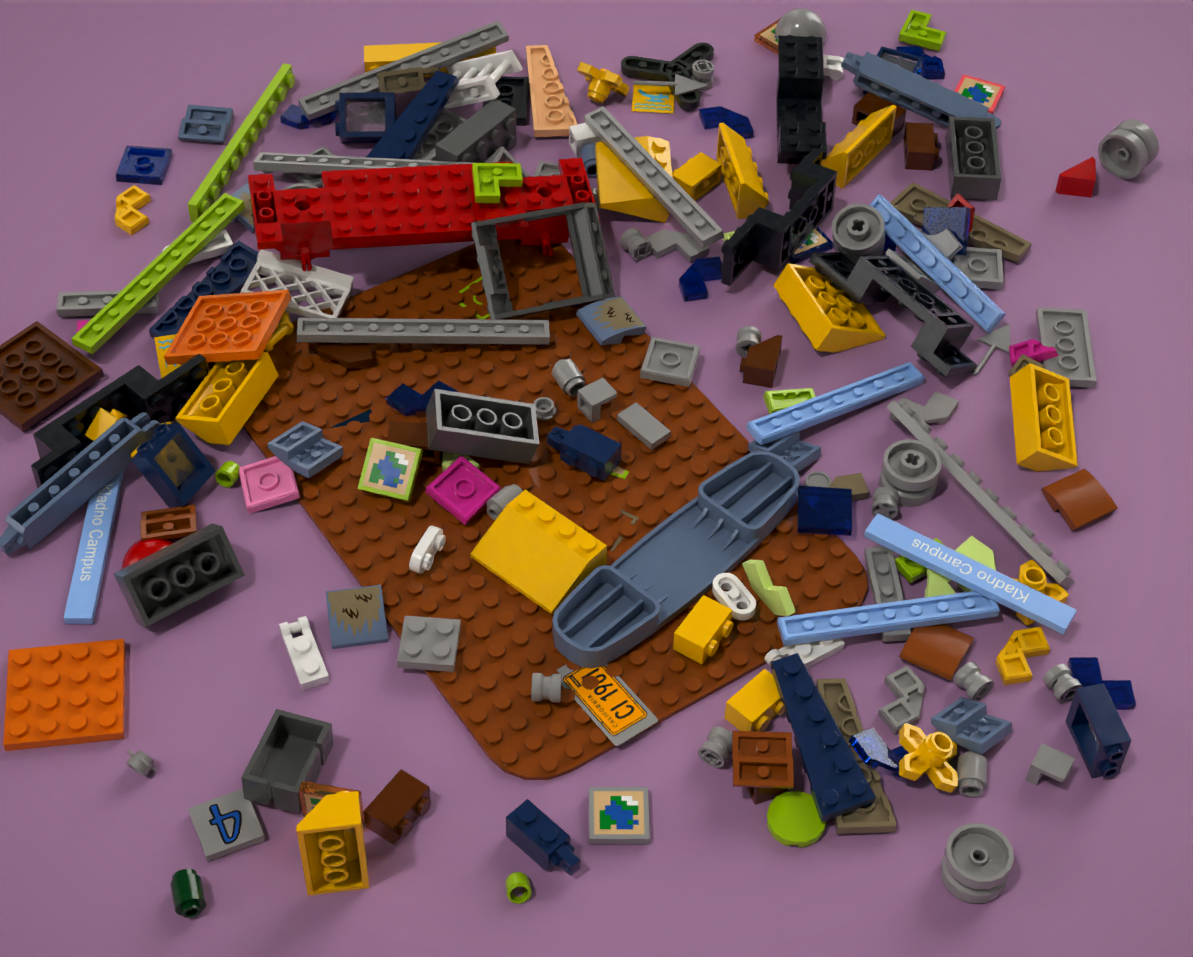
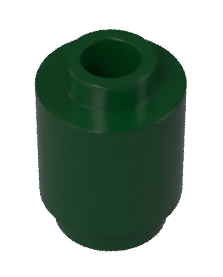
[170,869,206,918]

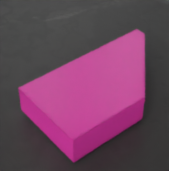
[1009,339,1058,367]

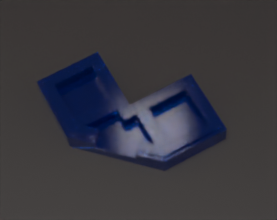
[896,46,945,80]
[280,104,339,130]
[699,106,754,139]
[678,256,722,302]
[386,380,458,416]
[1068,657,1136,710]
[849,727,909,779]

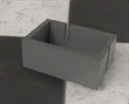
[241,709,333,814]

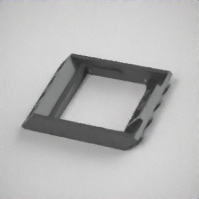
[471,202,616,320]

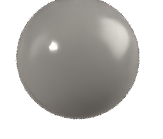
[775,8,826,45]

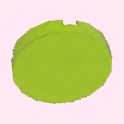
[766,791,827,848]

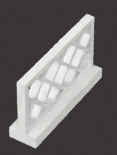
[240,249,354,318]

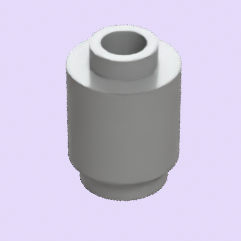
[551,359,586,397]
[487,484,523,520]
[957,751,987,797]

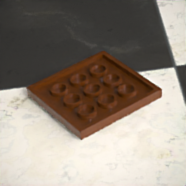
[0,321,104,432]

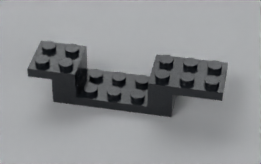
[776,35,827,164]
[720,148,837,286]
[809,252,977,377]
[31,354,208,489]

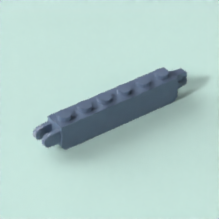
[841,51,1002,133]
[0,412,161,555]

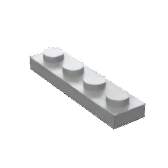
[56,290,159,317]
[864,547,911,642]

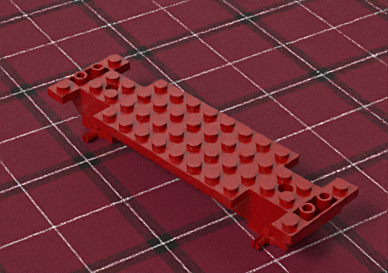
[248,158,601,271]

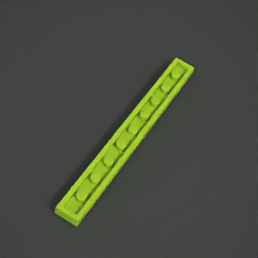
[187,63,295,222]
[71,193,245,354]

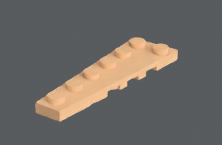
[526,45,578,137]

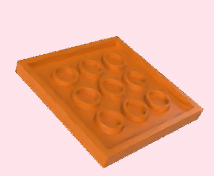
[164,289,292,365]
[3,639,126,751]

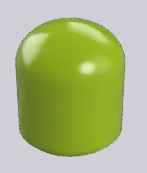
[215,461,240,488]
[505,872,531,904]

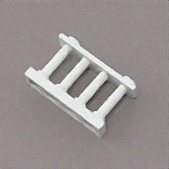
[444,50,523,109]

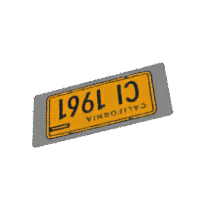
[557,663,658,746]

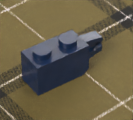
[547,425,622,481]
[506,799,580,876]

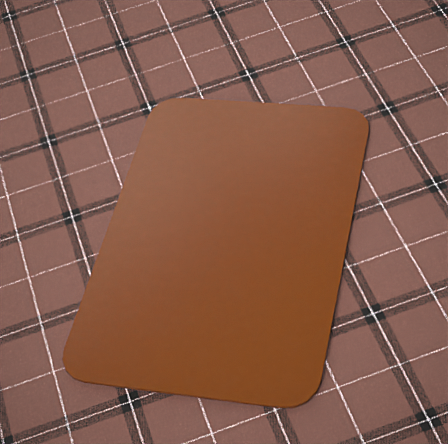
[243,239,868,780]

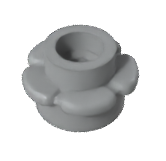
[533,397,557,421]

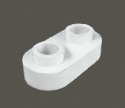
[409,525,446,574]
[712,573,756,621]

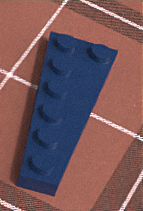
[366,70,459,160]
[149,240,264,339]
[771,653,876,822]

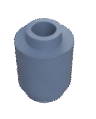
[580,143,597,178]

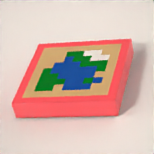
[954,74,1005,114]

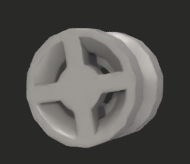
[736,326,762,357]
[871,487,900,519]

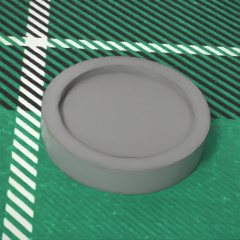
[805,471,831,494]

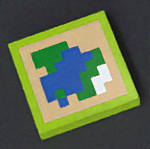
[357,438,423,502]

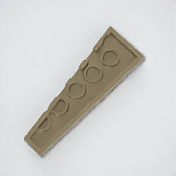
[890,182,1032,263]
[816,678,897,834]

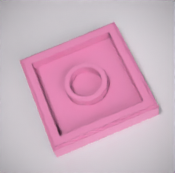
[239,456,300,514]

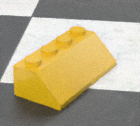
[821,105,897,189]
[716,123,769,219]
[176,352,279,445]
[1010,363,1078,472]
[296,791,369,896]

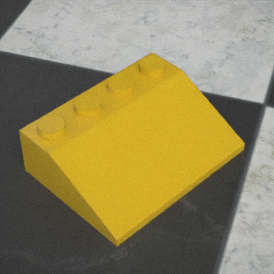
[595,136,673,223]
[773,263,886,353]
[470,490,607,615]

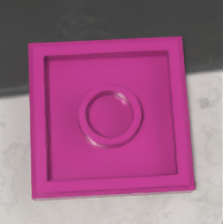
[425,455,501,525]

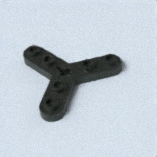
[621,42,714,111]

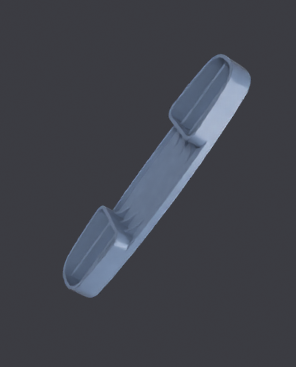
[552,451,800,668]

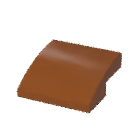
[1041,468,1118,531]
[140,504,197,541]
[899,624,974,680]
[732,731,794,788]

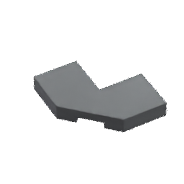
[646,230,710,263]
[890,391,959,424]
[878,665,925,735]

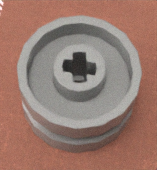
[1098,119,1159,179]
[832,204,885,263]
[879,439,942,507]
[940,823,1014,903]

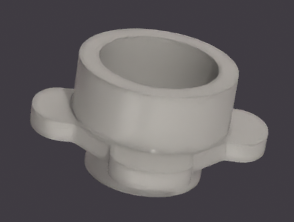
[126,750,157,777]

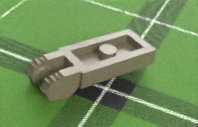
[376,67,438,94]

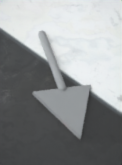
[633,74,708,96]
[973,324,1011,376]

